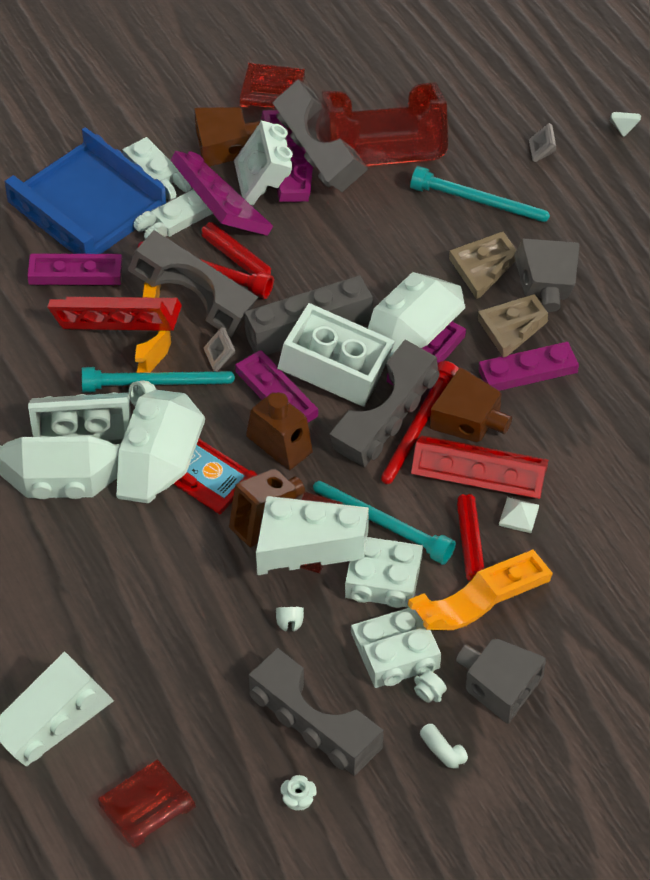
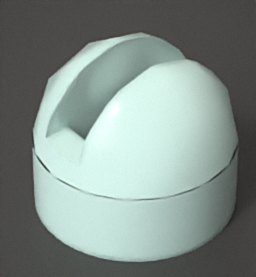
[129,380,157,406]
[276,607,304,631]

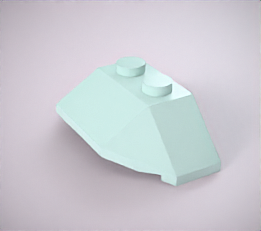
[368,272,465,364]
[116,390,205,503]
[0,436,121,499]

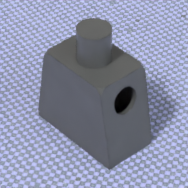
[515,239,579,312]
[456,639,546,724]

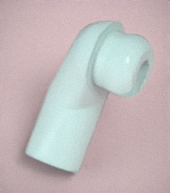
[420,724,468,769]

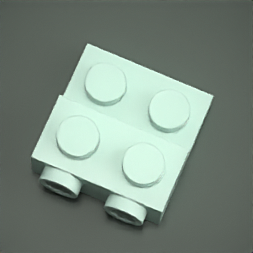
[234,120,293,205]
[345,537,423,608]
[351,608,441,688]

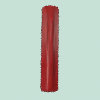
[201,222,271,275]
[457,494,484,581]

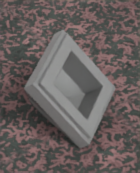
[529,123,556,162]
[204,327,235,371]

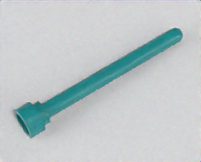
[410,166,550,222]
[82,367,235,393]
[313,481,456,565]

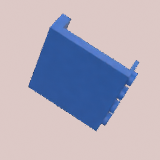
[4,127,166,254]

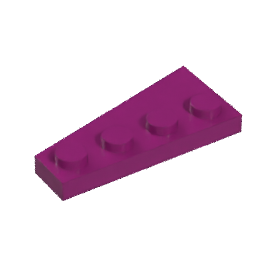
[261,110,313,202]
[170,151,273,236]

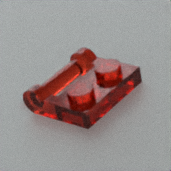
[240,63,305,108]
[98,759,196,848]

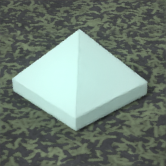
[610,112,641,137]
[499,497,539,533]

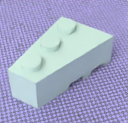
[0,651,114,766]

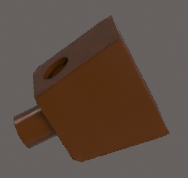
[194,107,261,167]
[430,368,512,442]
[246,392,313,471]
[229,469,305,548]

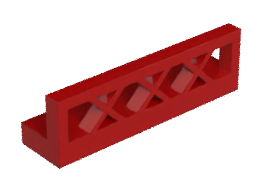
[47,297,182,331]
[411,435,549,499]

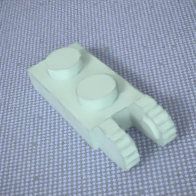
[122,137,192,200]
[133,189,213,239]

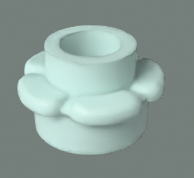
[414,670,447,703]
[281,775,317,810]

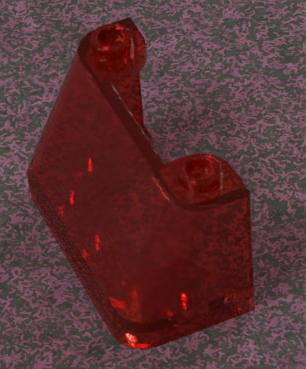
[322,82,448,166]

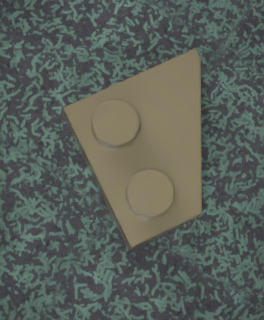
[449,232,516,299]
[478,294,548,357]

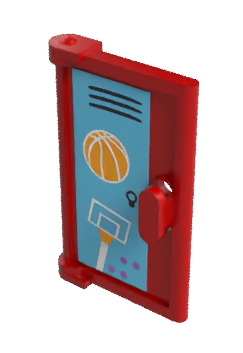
[174,438,258,514]

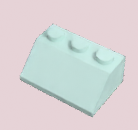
[277,303,395,407]
[28,392,131,444]

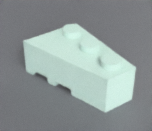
[256,496,369,575]

